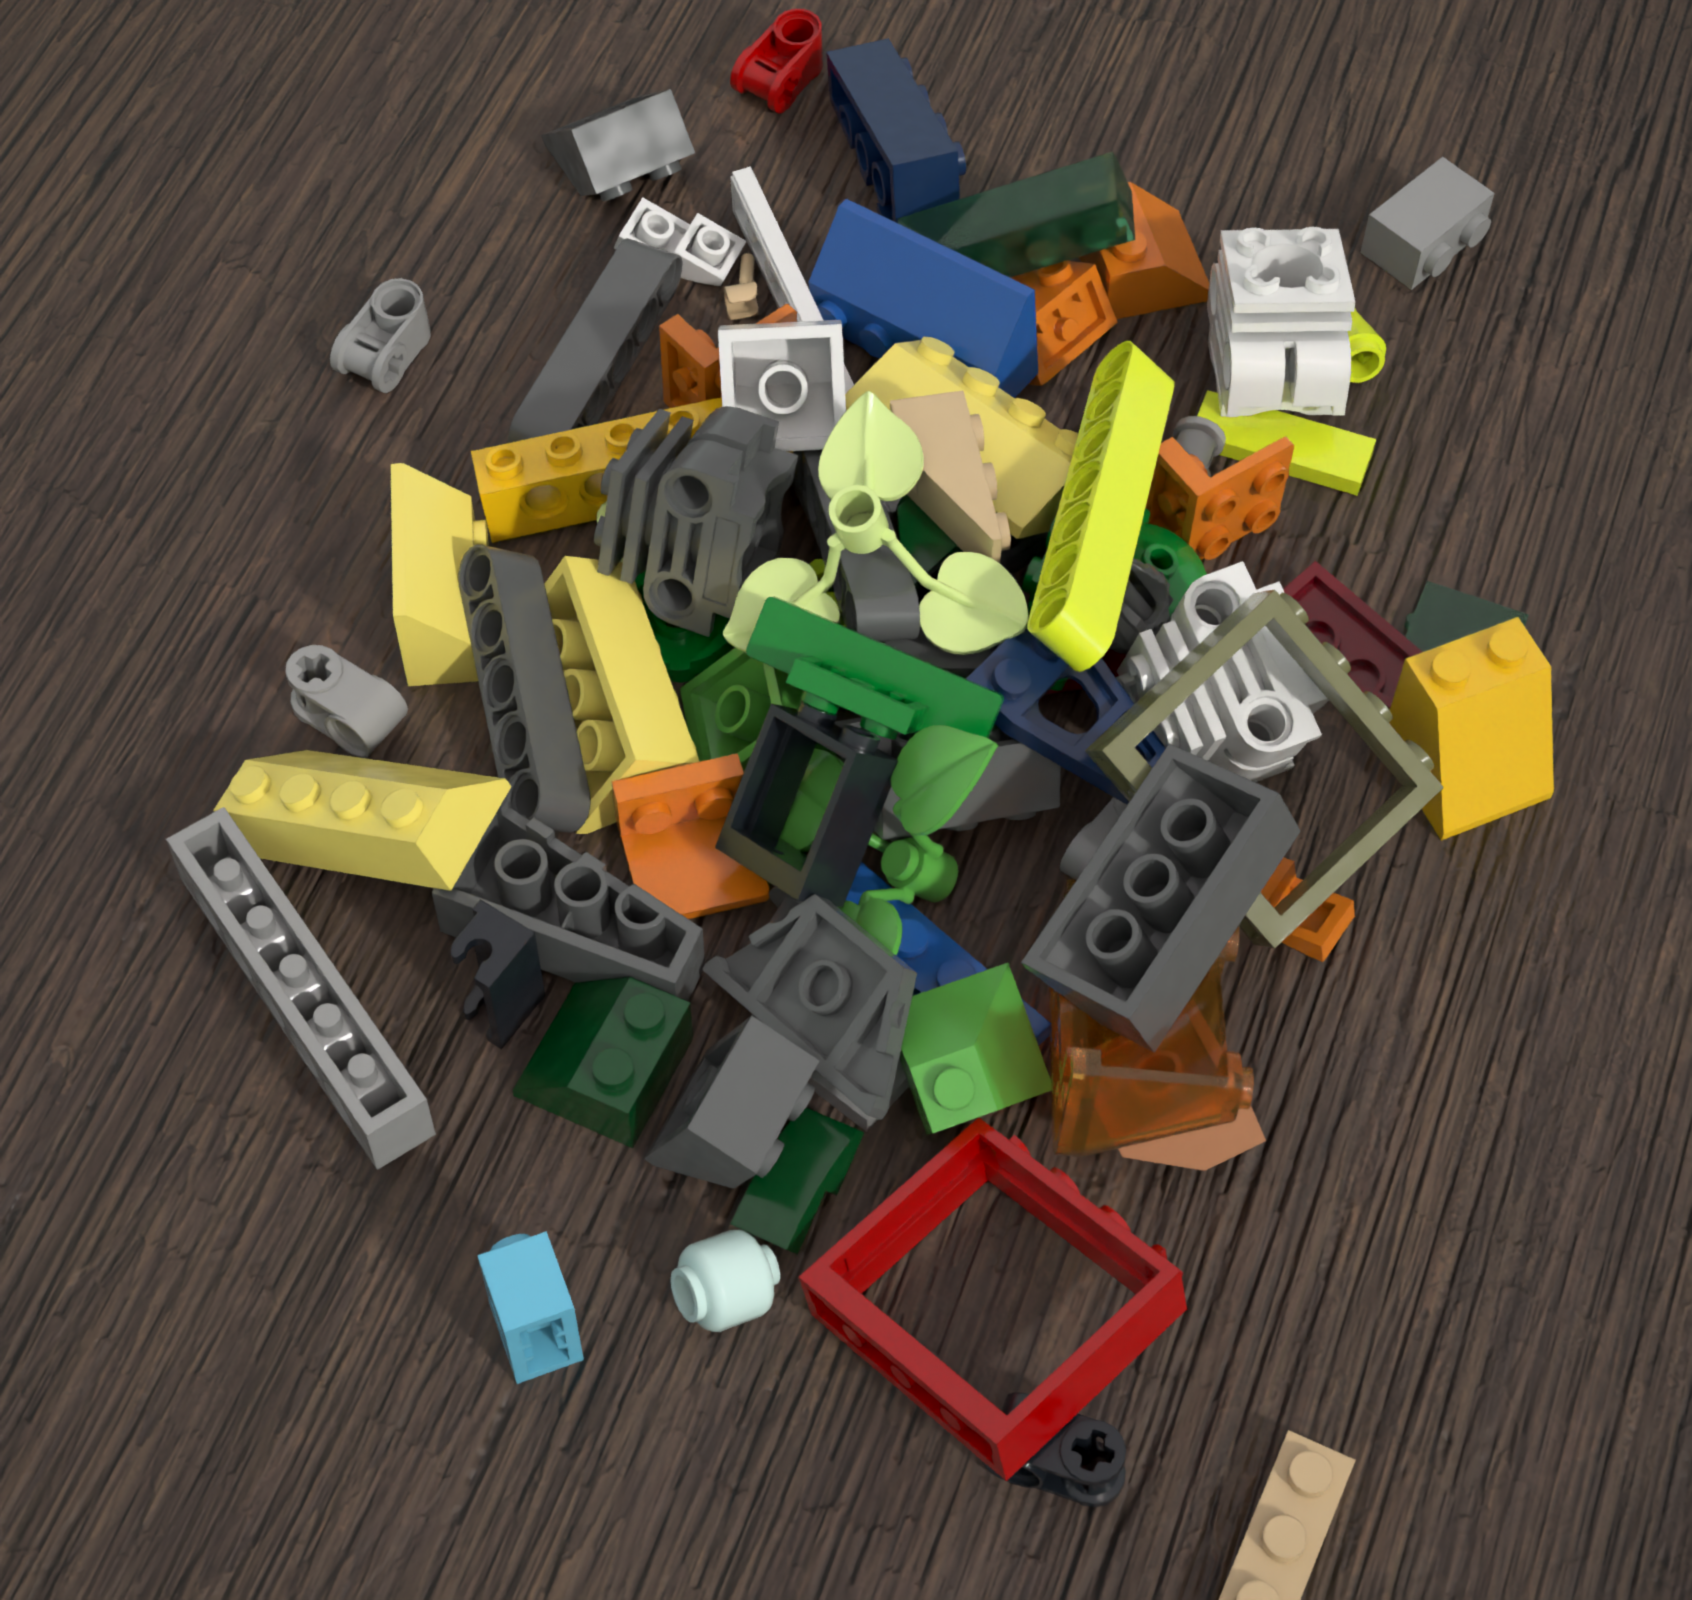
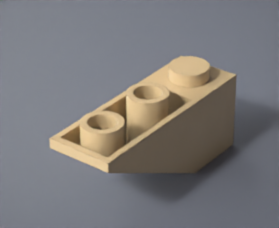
[890,390,1011,563]

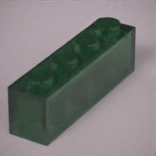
[898,152,1135,278]

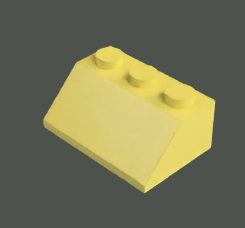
[391,463,489,686]

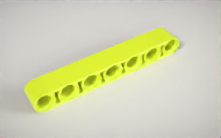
[1027,341,1174,672]

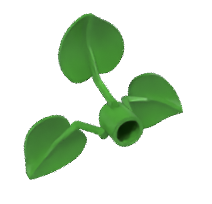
[779,725,998,956]

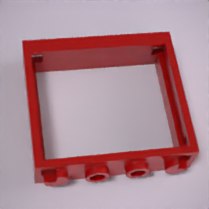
[799,1117,1187,1481]

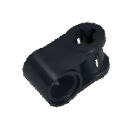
[982,1392,1126,1507]

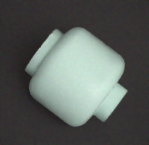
[671,1230,780,1332]

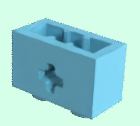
[477,1231,584,1384]

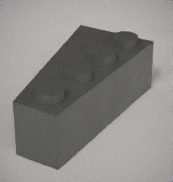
[432,798,705,1001]

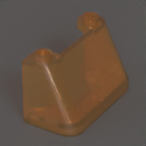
[1049,879,1254,1157]

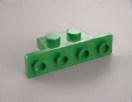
[746,596,1004,740]

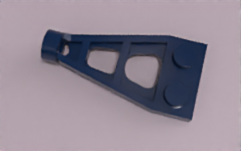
[966,627,1166,805]

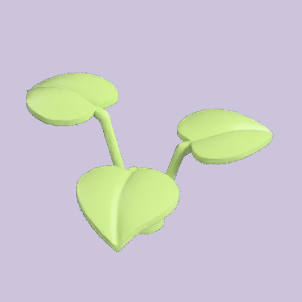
[723,391,1029,655]

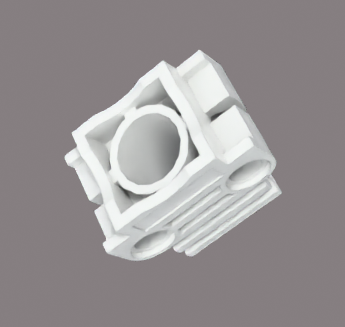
[1207,227,1355,417]
[1116,561,1329,782]

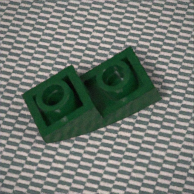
[730,1108,864,1255]

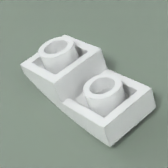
[614,197,746,286]

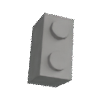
[1360,157,1494,290]

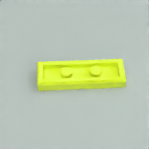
[1197,390,1376,496]

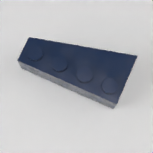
[826,38,966,249]

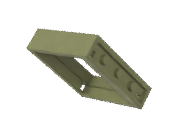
[1085,589,1444,949]

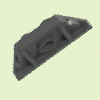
[702,894,917,1120]

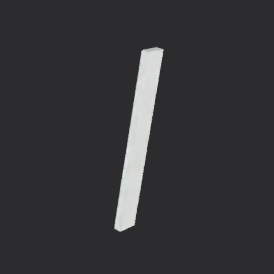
[730,167,901,534]

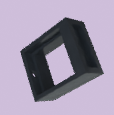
[715,701,898,907]

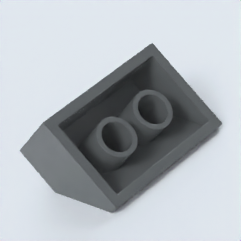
[834,717,1061,841]

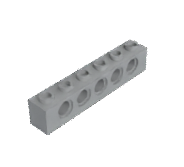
[166,807,436,1170]

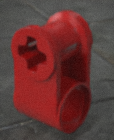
[730,9,823,114]

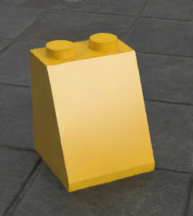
[1389,617,1554,841]

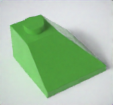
[680,647,836,772]
[899,963,1054,1135]

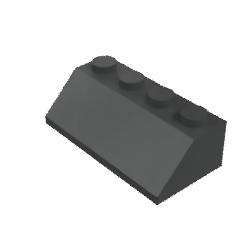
[1021,743,1301,1053]

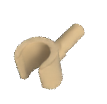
[724,253,759,320]

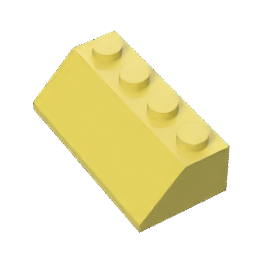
[845,337,1078,539]
[545,556,700,834]
[213,750,511,891]

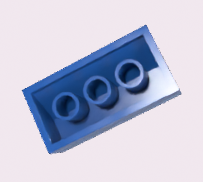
[809,199,1038,398]

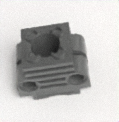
[594,406,798,637]

